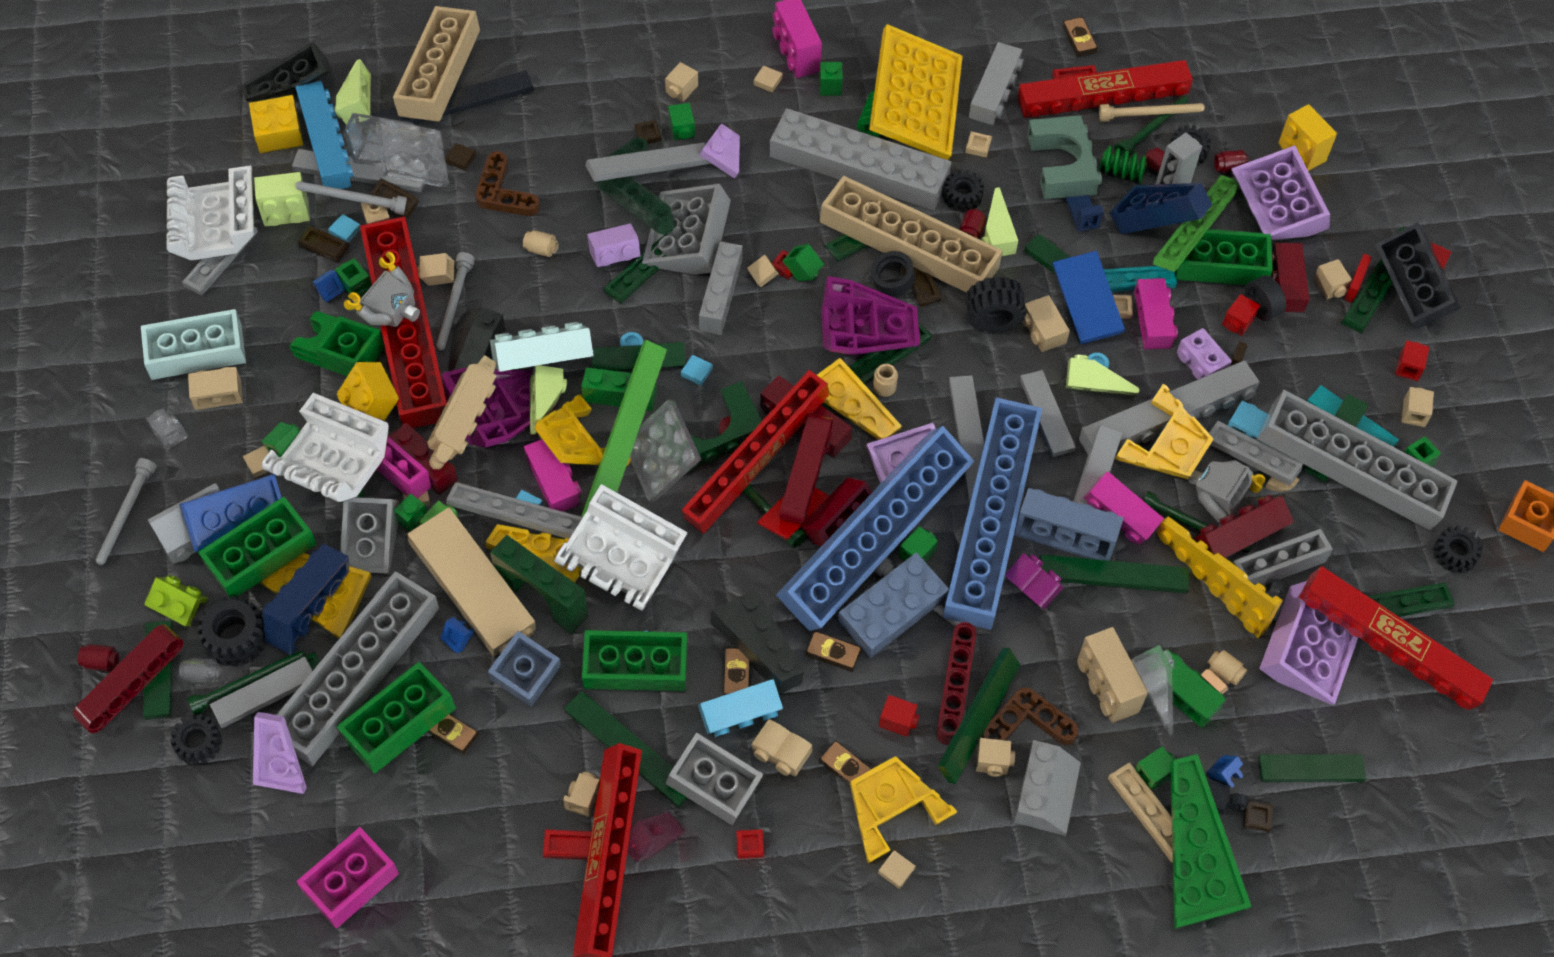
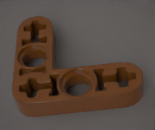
[475,151,540,216]
[982,687,1078,745]

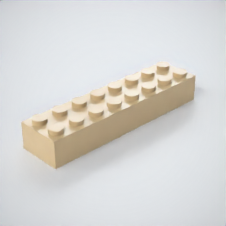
[820,175,1003,292]

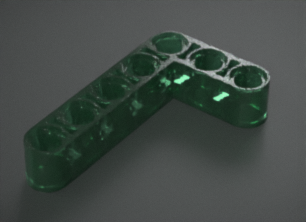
[597,137,675,234]

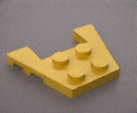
[1115,384,1213,479]
[534,394,631,466]
[850,756,957,863]

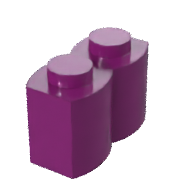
[1004,553,1064,609]

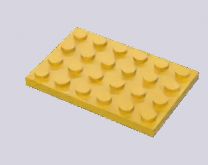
[869,24,963,160]

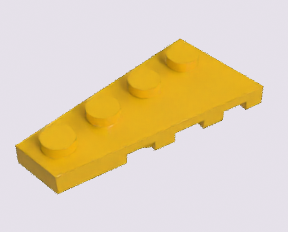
[817,358,902,440]
[485,524,583,583]

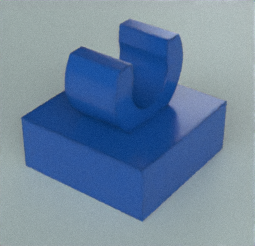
[313,269,345,303]
[440,617,475,654]
[1206,755,1243,788]

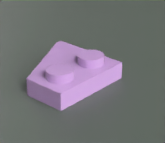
[700,123,740,179]

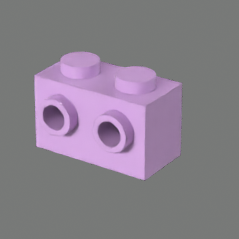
[587,223,640,267]
[1177,328,1232,380]

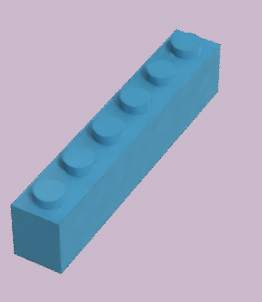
[295,81,354,189]

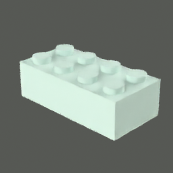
[141,309,246,380]
[490,322,593,371]

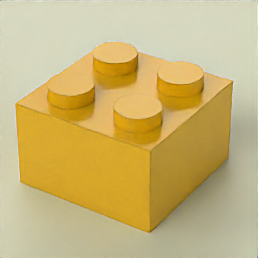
[249,95,304,153]
[1278,104,1337,171]
[337,362,399,421]

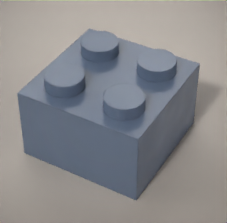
[488,631,561,707]

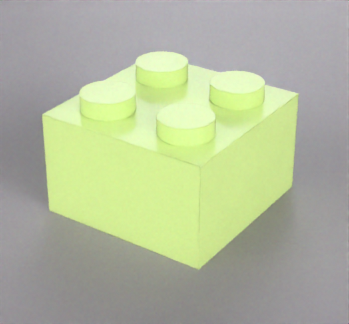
[254,172,310,226]

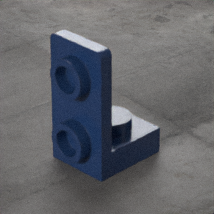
[1065,195,1104,231]

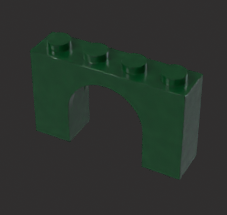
[655,381,762,474]
[490,535,588,634]

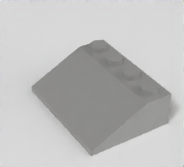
[642,184,731,275]

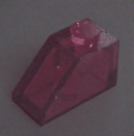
[627,812,685,862]

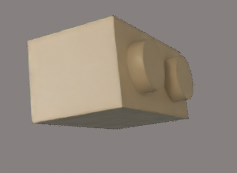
[1022,295,1070,352]
[188,367,243,410]

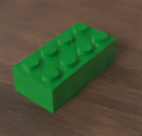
[1175,229,1272,285]
[198,496,317,599]
[582,630,688,691]
[336,662,456,774]

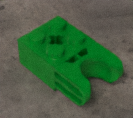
[289,311,385,376]

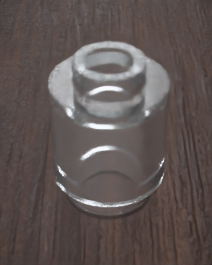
[179,657,221,685]

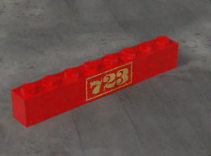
[1017,60,1193,118]
[682,370,829,534]
[1298,566,1494,711]
[572,743,642,957]

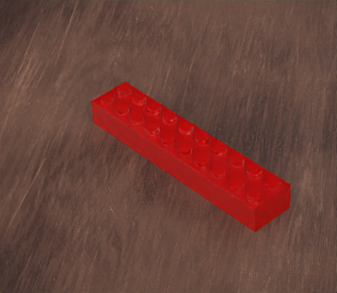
[360,217,447,428]

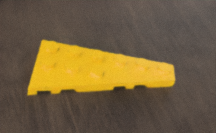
[1157,516,1283,638]
[259,553,372,639]

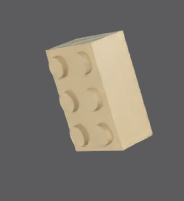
[1077,627,1148,723]

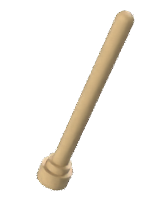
[1099,103,1205,122]

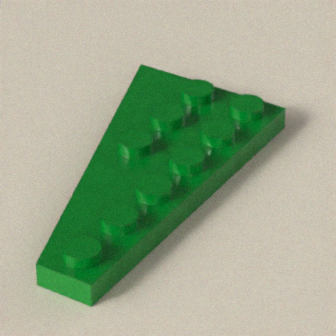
[1171,754,1251,929]

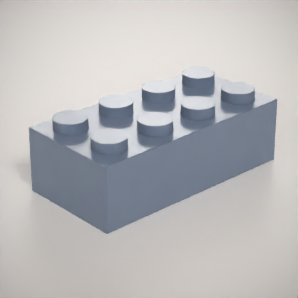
[1014,488,1124,561]
[838,552,949,658]

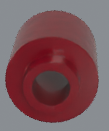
[1146,147,1165,173]
[1214,150,1249,174]
[959,209,987,239]
[78,644,119,672]

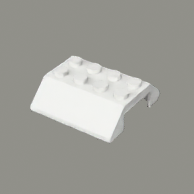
[167,165,254,260]
[262,393,389,502]
[554,484,688,611]

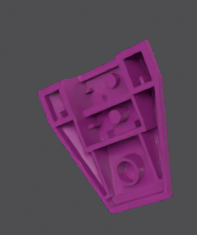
[821,276,920,355]
[442,368,558,447]

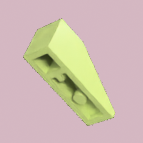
[334,59,371,125]
[982,187,1018,256]
[1066,355,1139,396]
[530,365,567,434]

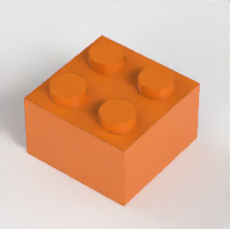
[1498,480,1554,552]

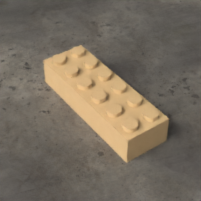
[393,6,480,122]

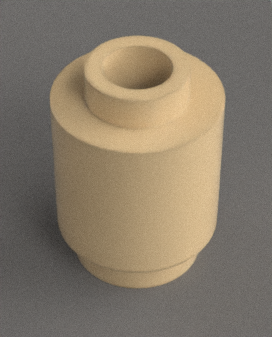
[523,230,558,257]
[873,364,898,397]
[1208,650,1247,686]

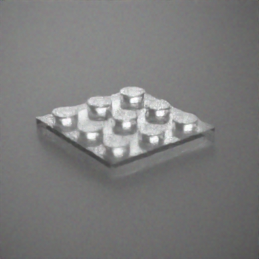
[376,118,449,188]
[630,400,701,502]

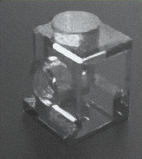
[146,409,187,450]

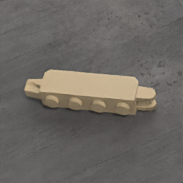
[427,355,497,470]

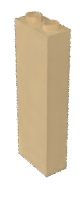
[407,508,536,657]

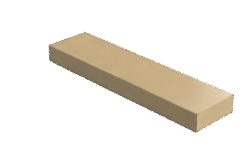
[1108,762,1173,862]

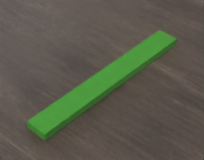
[1153,175,1240,272]
[581,340,667,517]

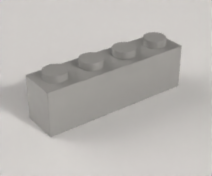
[969,42,1024,125]
[1155,132,1202,185]
[699,241,742,335]
[1233,529,1333,586]

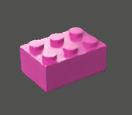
[772,0,822,78]
[296,827,399,929]

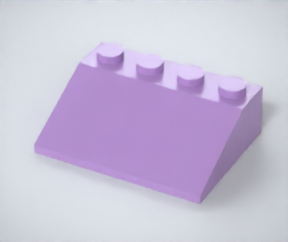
[1232,145,1330,240]
[1259,581,1358,705]

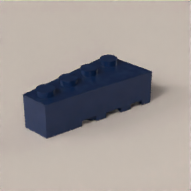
[1110,183,1212,234]
[262,544,350,655]

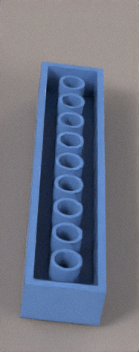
[943,397,1043,630]
[776,426,975,631]

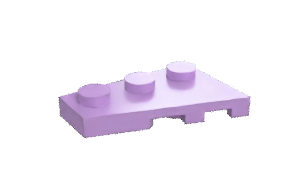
[866,423,936,483]
[253,712,307,794]

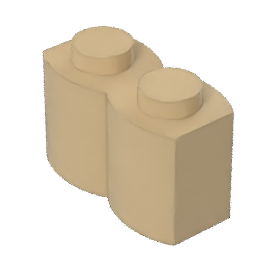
[752,719,812,777]

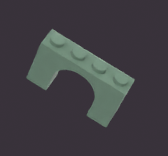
[1027,115,1102,199]

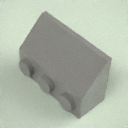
[148,483,220,565]
[1014,740,1081,836]

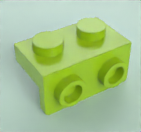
[144,575,208,626]

